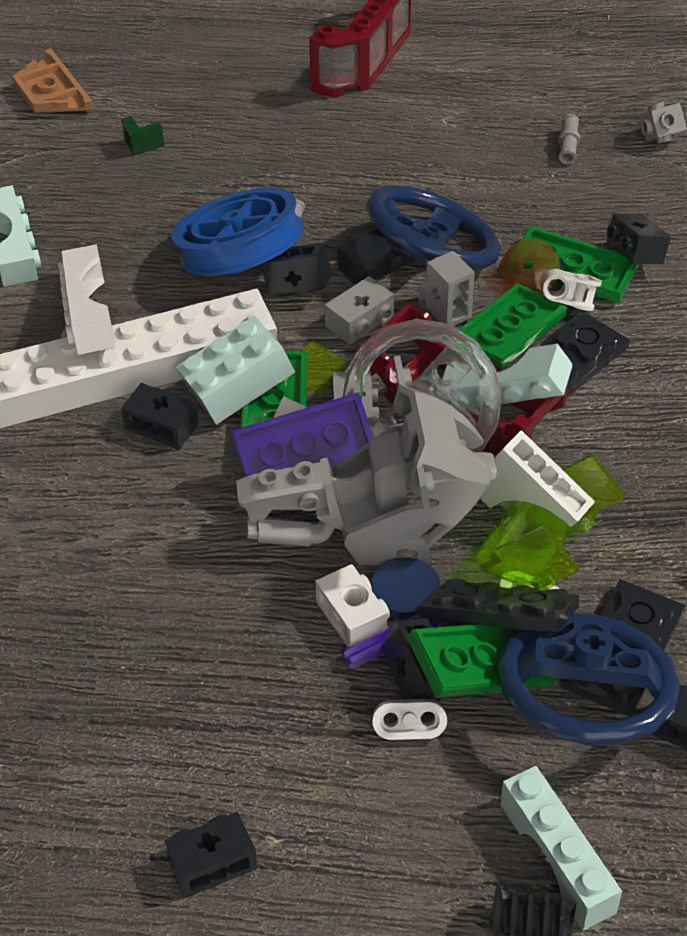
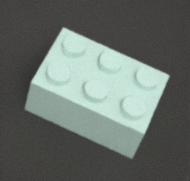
[176,315,295,425]

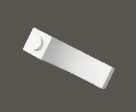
[480,430,595,527]

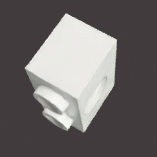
[315,564,390,647]

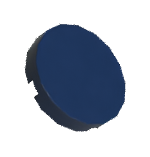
[371,557,440,619]

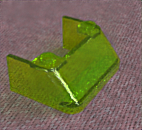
[473,453,626,590]

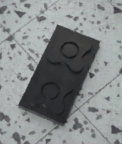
[507,310,630,397]
[419,579,579,633]
[565,579,685,717]

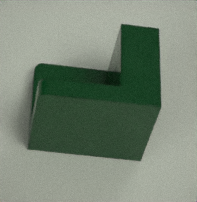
[121,116,164,156]

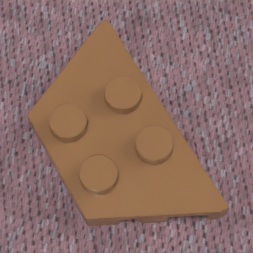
[12,48,93,113]

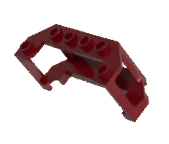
[364,302,569,457]

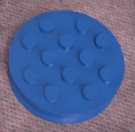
[171,188,304,276]

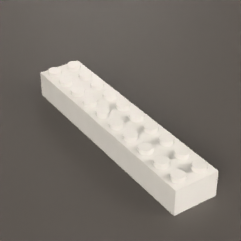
[0,288,278,428]

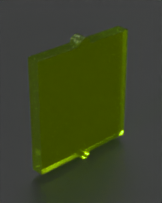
[300,341,353,396]

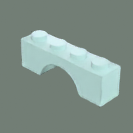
[0,185,41,287]
[438,344,573,409]
[500,766,622,931]

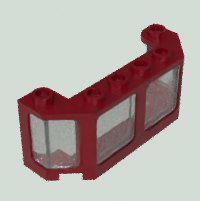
[309,0,411,98]

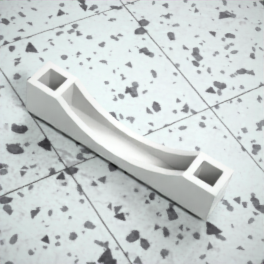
[58,244,116,355]

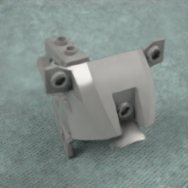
[236,355,497,565]

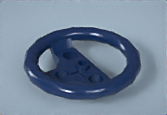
[366,185,501,270]
[497,613,680,746]

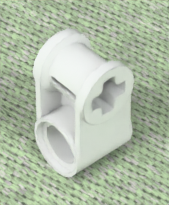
[541,269,602,311]

